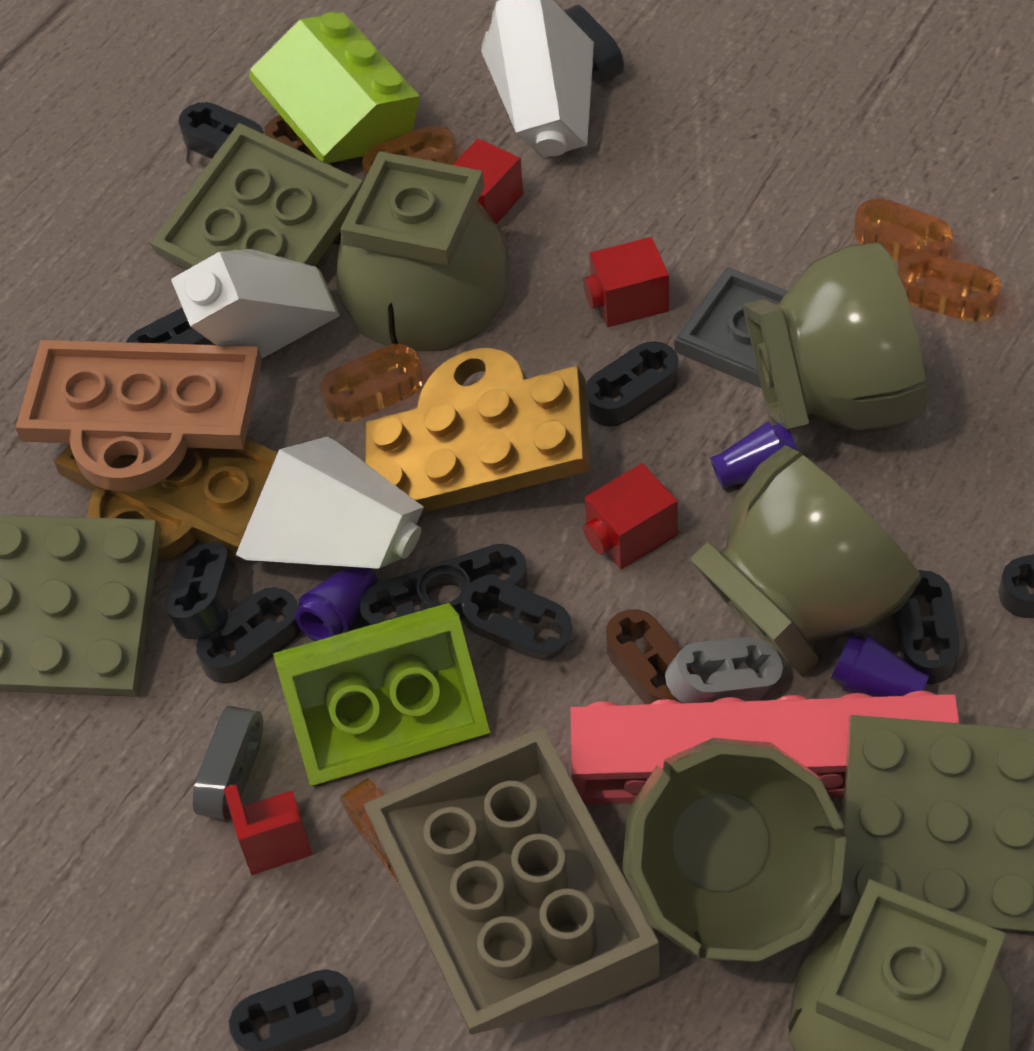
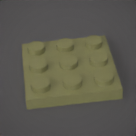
[150,123,363,270]
[0,515,161,697]
[838,715,1034,932]

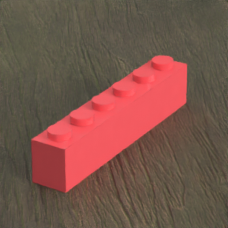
[570,691,959,805]

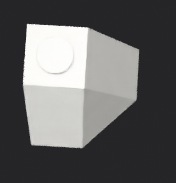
[481,0,594,158]
[171,249,340,358]
[236,437,424,569]

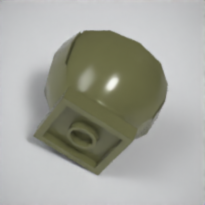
[336,151,509,352]
[742,242,927,432]
[690,445,922,677]
[623,738,846,962]
[788,879,1014,1051]

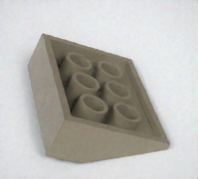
[363,727,660,1035]

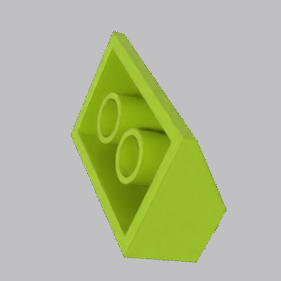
[249,12,420,164]
[273,603,490,786]

